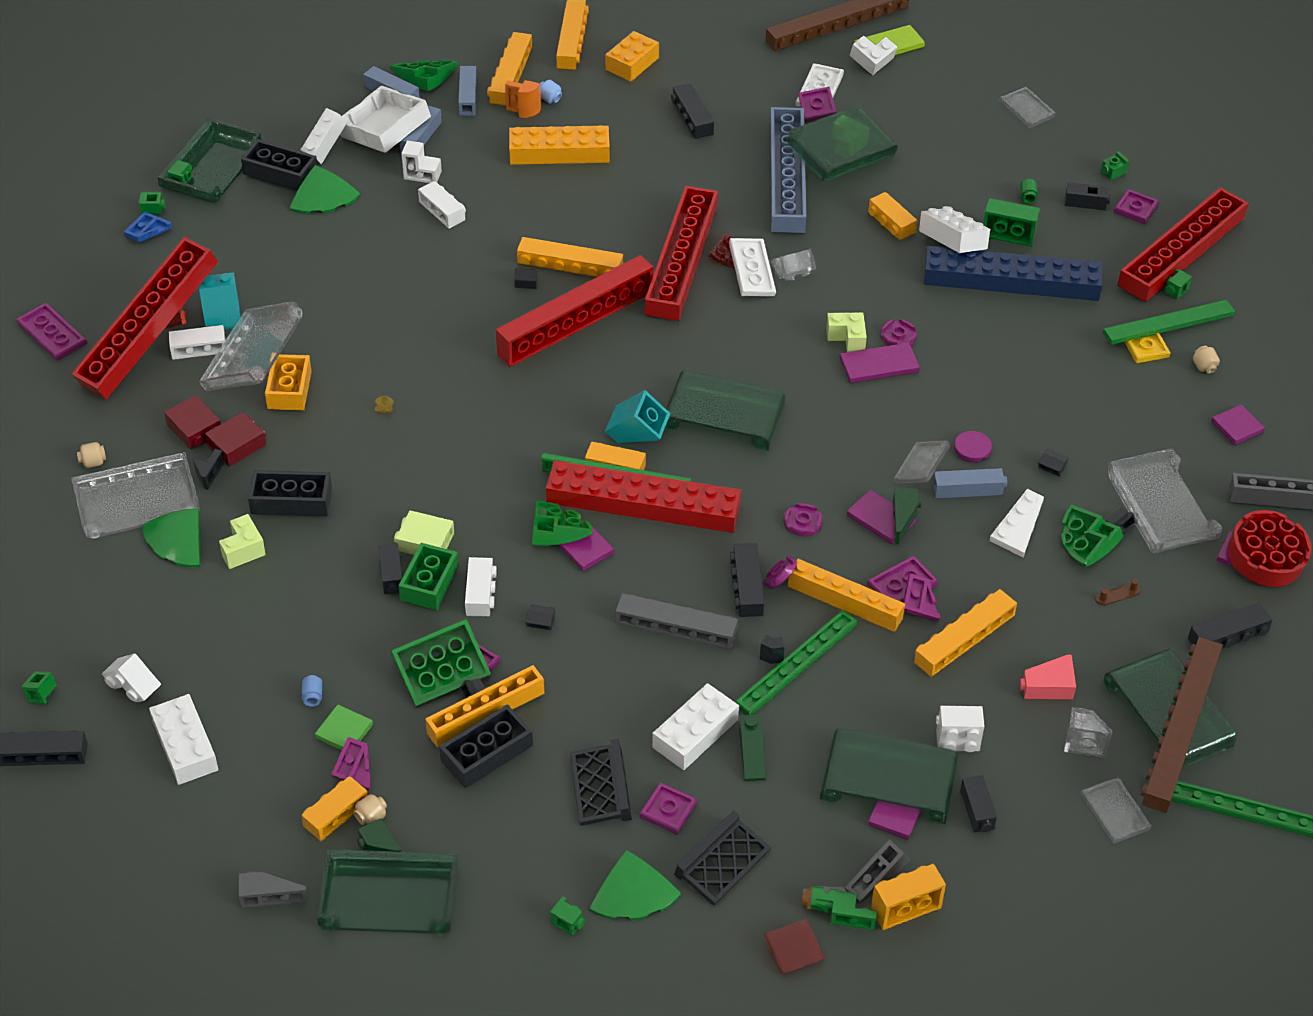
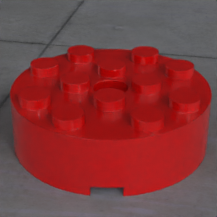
[1227,510,1312,587]

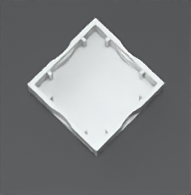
[340,86,431,153]

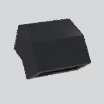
[514,268,538,289]
[1038,449,1069,477]
[1106,508,1137,534]
[526,604,555,630]
[760,635,785,664]
[459,678,486,699]

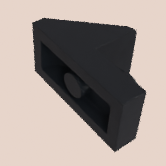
[193,449,224,490]

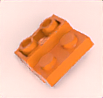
[505,80,541,118]

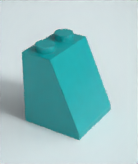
[199,272,242,330]
[605,390,671,443]

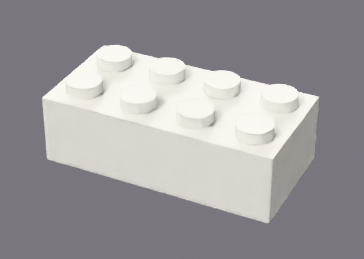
[919,206,990,253]
[652,683,739,770]
[149,694,218,785]

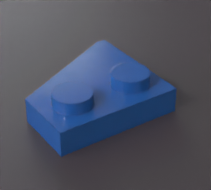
[124,212,172,242]

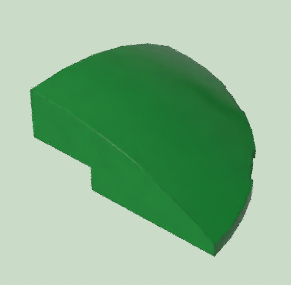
[390,60,458,91]
[290,165,360,214]
[532,500,592,546]
[1061,505,1124,567]
[142,508,201,567]
[589,850,681,920]

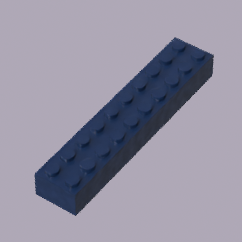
[924,246,1102,301]

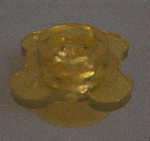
[374,396,394,413]

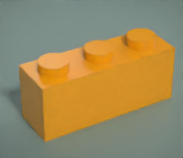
[868,192,917,240]
[585,442,646,470]
[301,776,368,842]

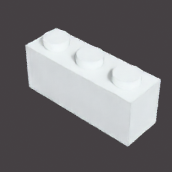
[301,108,347,164]
[418,181,466,228]
[169,325,227,360]
[465,557,497,616]

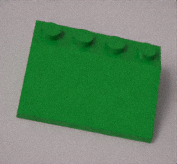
[390,619,491,707]

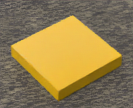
[1125,333,1171,363]

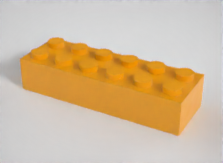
[509,125,610,165]

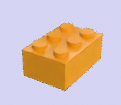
[605,31,659,82]
[265,354,312,410]
[871,864,946,930]

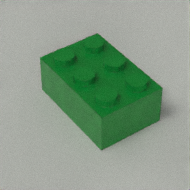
[983,198,1040,247]
[399,543,459,610]

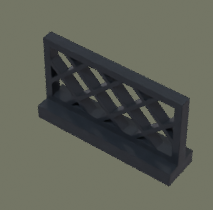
[571,739,632,826]
[674,811,771,905]

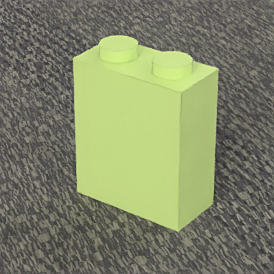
[394,511,454,555]

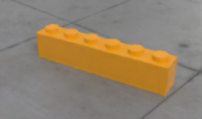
[556,0,589,70]
[487,32,532,106]
[517,237,623,277]
[788,559,905,632]
[914,589,1017,677]
[425,665,544,747]

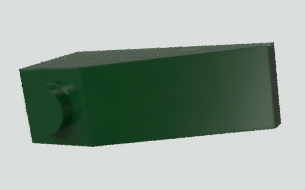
[893,488,921,544]
[739,714,766,781]

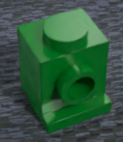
[1100,151,1129,180]
[167,160,192,189]
[139,192,166,215]
[1165,269,1192,300]
[21,671,57,704]
[550,896,586,936]

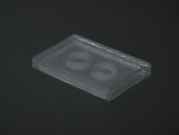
[1000,87,1056,128]
[894,441,950,484]
[1081,777,1151,844]

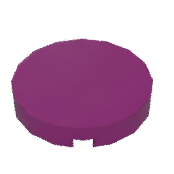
[881,319,917,346]
[954,431,992,462]
[784,503,822,536]
[764,556,797,589]

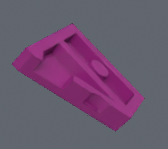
[903,573,940,622]
[331,737,371,791]

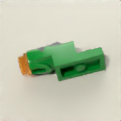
[802,886,877,930]

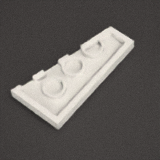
[990,489,1044,558]

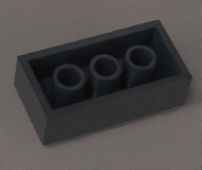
[241,139,318,190]
[248,470,332,516]
[439,704,533,788]

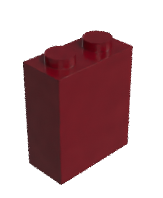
[164,395,221,450]
[205,412,266,467]

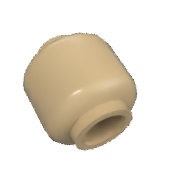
[1193,346,1220,374]
[77,442,106,468]
[354,794,387,825]

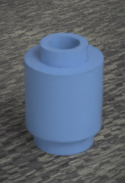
[301,675,323,707]

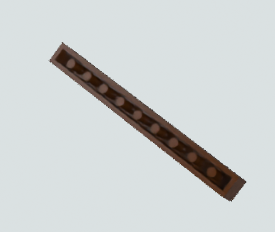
[765,0,909,51]
[1140,637,1223,813]

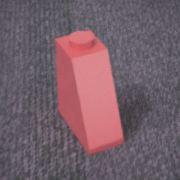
[1019,655,1076,700]

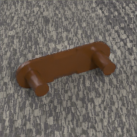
[1095,579,1141,605]

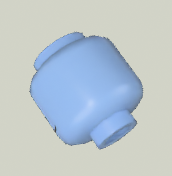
[540,80,562,104]

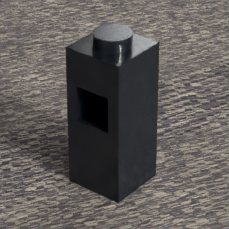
[1065,182,1111,211]
[378,543,402,594]
[960,775,997,832]

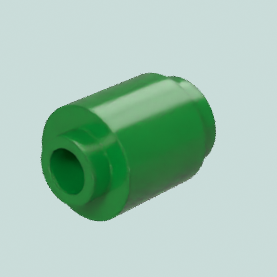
[1020,179,1038,204]

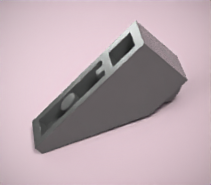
[845,839,911,903]
[239,871,308,908]

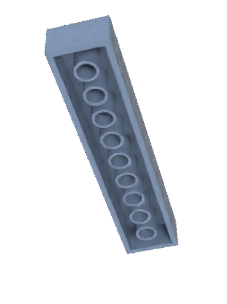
[770,107,806,233]

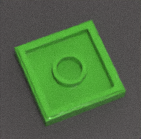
[315,705,373,750]

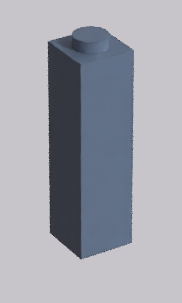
[363,66,420,98]
[459,66,477,116]
[399,105,442,153]
[932,468,1007,498]

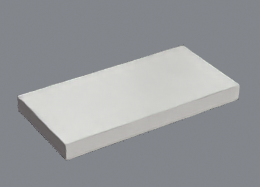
[796,63,844,107]
[729,238,776,296]

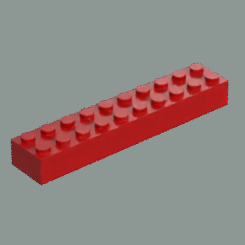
[645,186,718,321]
[1117,187,1249,302]
[72,237,218,400]
[496,255,653,367]
[546,460,741,533]

